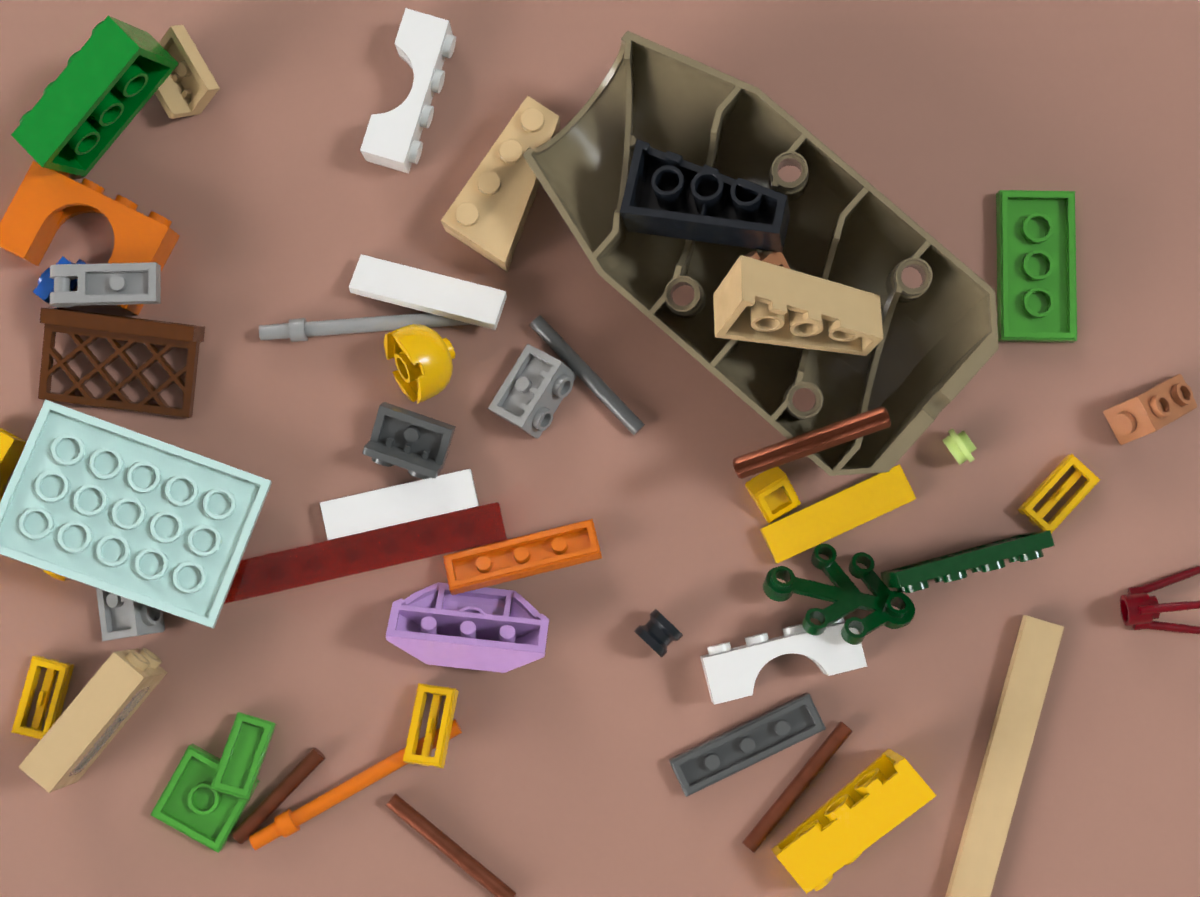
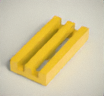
[1017,454,1100,533]
[11,655,74,740]
[403,683,459,769]

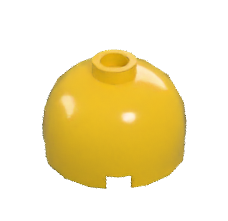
[384,324,455,404]

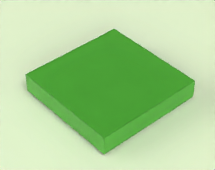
[151,744,260,853]

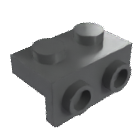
[362,402,456,479]

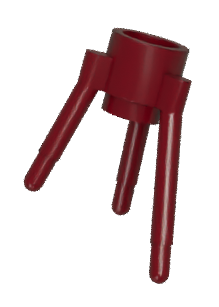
[1120,566,1200,634]

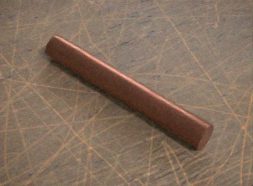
[231,747,325,844]

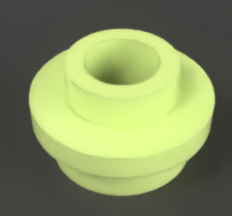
[942,428,977,465]

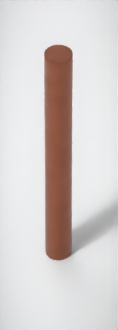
[742,721,853,853]
[386,793,516,897]

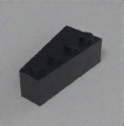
[620,139,790,253]

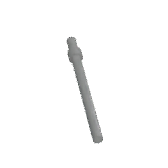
[259,313,472,342]

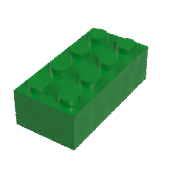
[11,15,179,177]

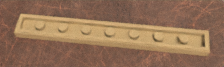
[945,615,1064,897]

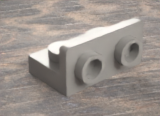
[488,344,576,439]
[96,588,165,641]

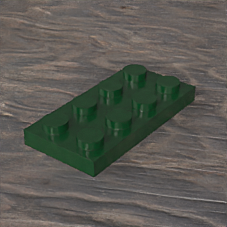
[881,530,1055,593]

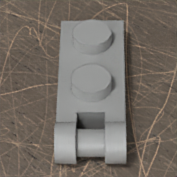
[49,262,161,307]

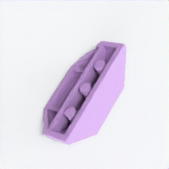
[386,582,549,673]

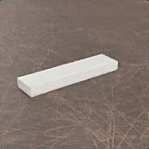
[349,254,507,330]
[320,469,479,541]

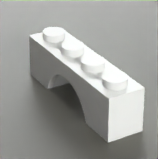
[360,8,456,174]
[700,617,867,705]

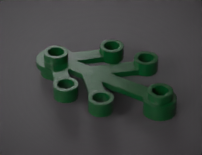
[763,544,915,645]

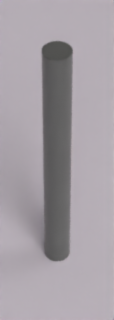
[529,315,645,435]

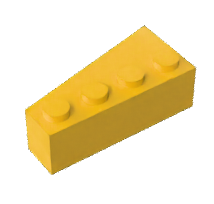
[771,749,936,894]

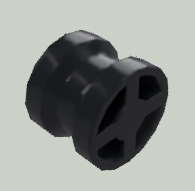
[634,609,683,657]

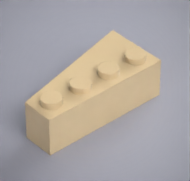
[441,96,561,272]
[713,255,883,356]

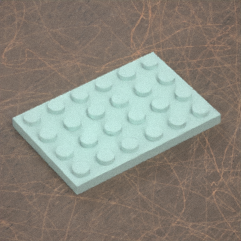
[0,399,272,629]

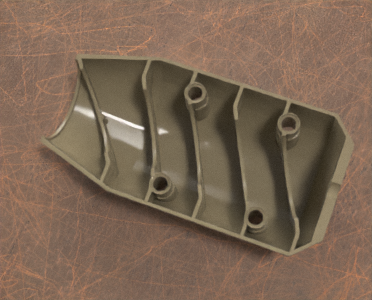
[523,31,999,476]

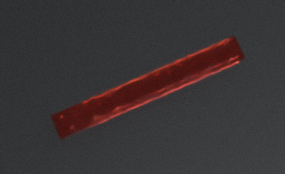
[224,502,508,604]

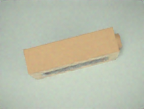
[19,648,168,793]

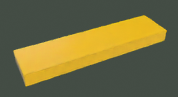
[760,464,916,564]

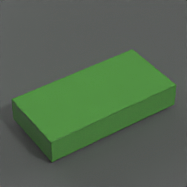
[210,712,276,801]

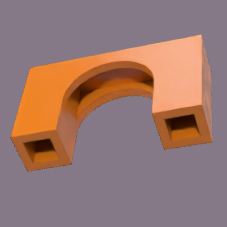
[0,160,180,315]

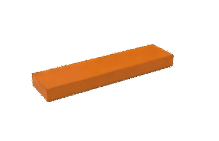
[443,519,602,595]

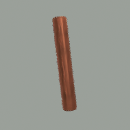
[733,407,891,479]

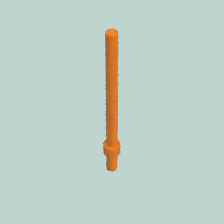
[249,719,462,850]

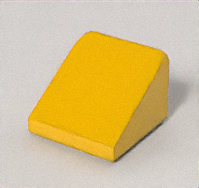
[745,466,801,523]

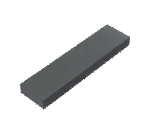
[669,693,826,797]

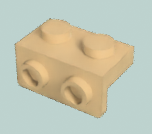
[155,25,220,119]

